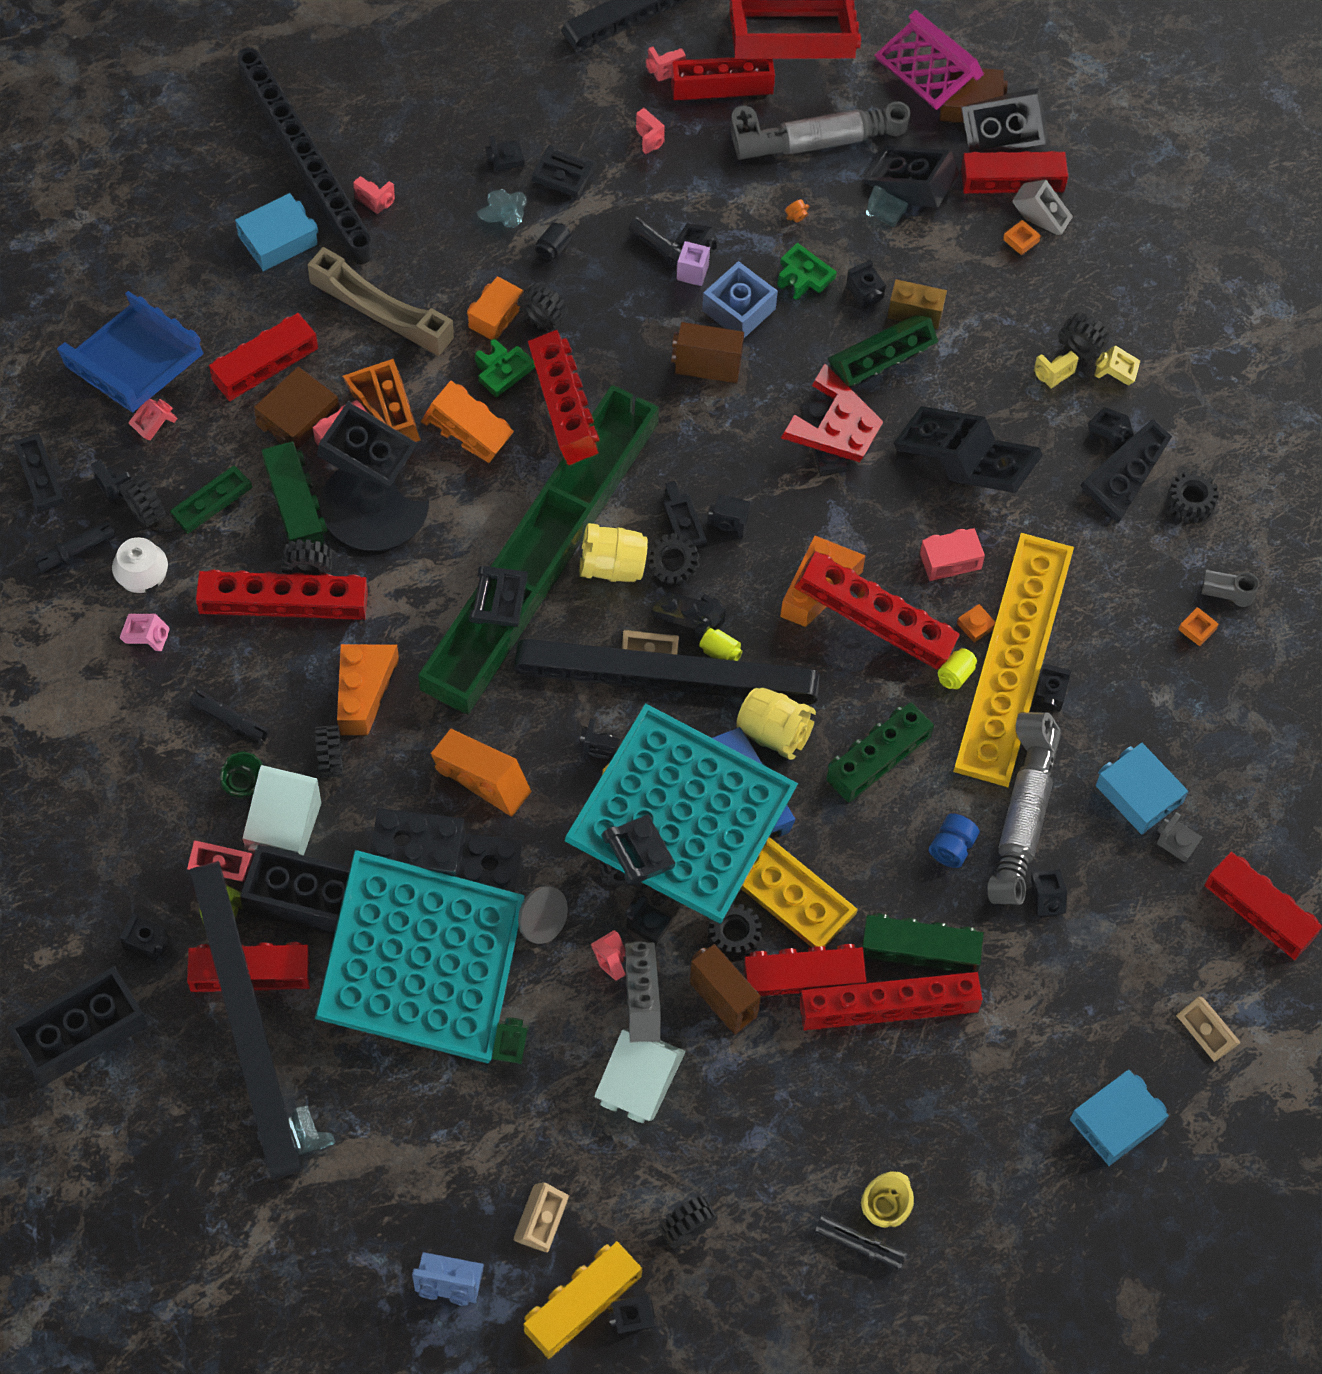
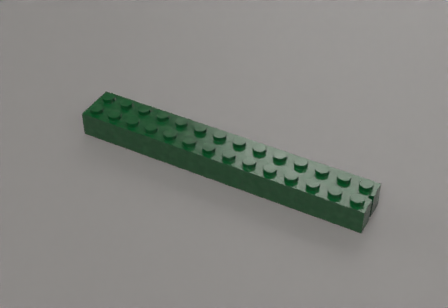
[418,385,659,715]

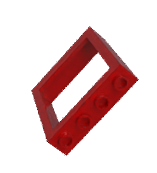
[729,0,861,59]

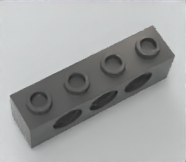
[625,942,660,1042]

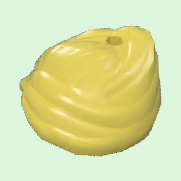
[861,1172,914,1228]

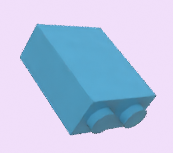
[235,193,319,271]
[1096,743,1188,835]
[1070,1070,1169,1166]

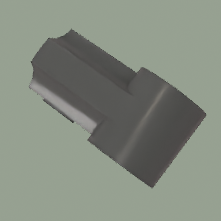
[1201,570,1259,607]

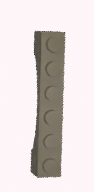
[308,247,454,356]

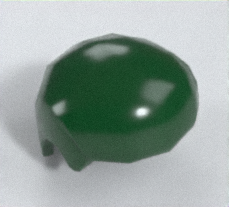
[219,751,263,799]

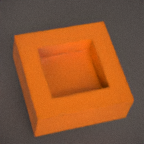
[1003,220,1041,255]
[957,604,996,643]
[1178,607,1219,646]

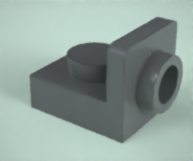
[1157,812,1203,863]

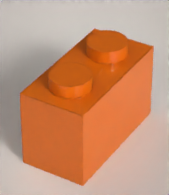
[467,276,524,340]

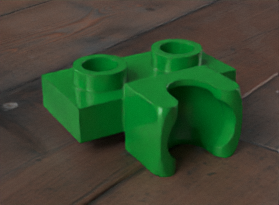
[777,243,837,300]
[475,339,536,398]

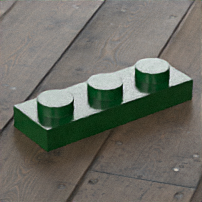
[170,465,252,534]

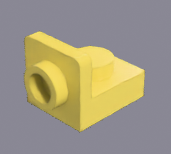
[1095,346,1140,386]
[1034,351,1078,388]

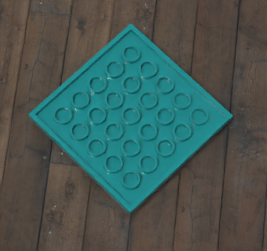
[565,703,798,924]
[315,850,525,1063]

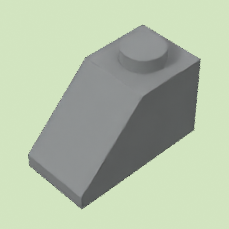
[1012,180,1073,235]

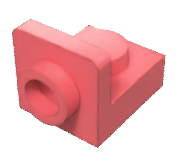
[646,47,686,82]
[636,108,665,154]
[353,176,395,215]
[129,399,178,440]
[591,930,626,981]

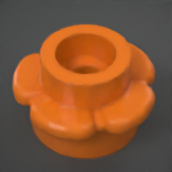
[785,199,809,223]

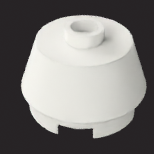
[112,538,168,593]

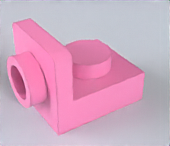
[120,614,170,651]

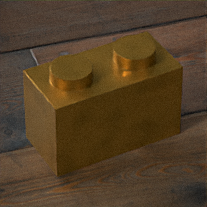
[887,279,947,329]

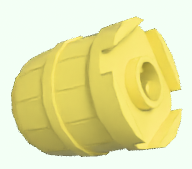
[579,523,648,582]
[737,688,816,760]

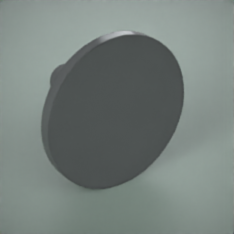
[518,886,568,944]

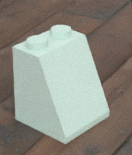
[243,765,321,855]
[594,1028,686,1123]

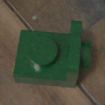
[492,1017,529,1064]

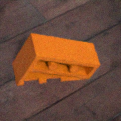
[343,359,421,442]
[421,381,514,463]
[780,536,865,627]
[337,644,399,735]
[430,729,532,817]

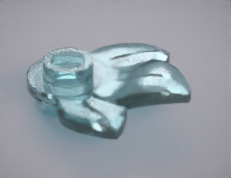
[477,190,527,227]

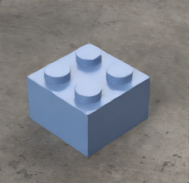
[702,261,778,338]

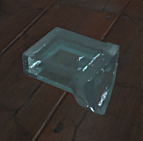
[866,186,908,227]
[289,1106,335,1155]

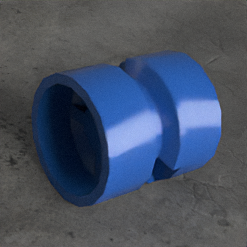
[928,814,980,868]

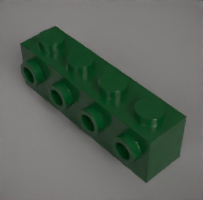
[828,315,939,386]
[262,441,327,546]
[826,702,934,803]
[862,913,984,973]

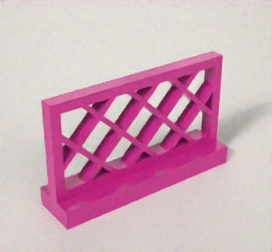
[875,10,984,110]

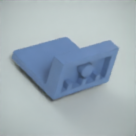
[412,1252,484,1305]

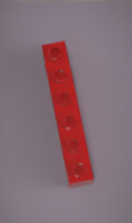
[528,330,600,465]
[794,551,960,670]
[196,569,368,620]
[799,972,983,1031]

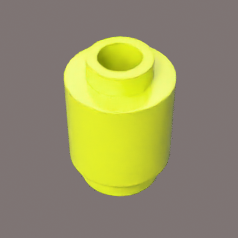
[699,628,743,661]
[938,648,977,689]

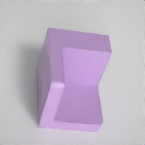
[677,241,710,286]

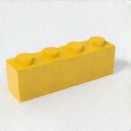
[524,1242,642,1359]

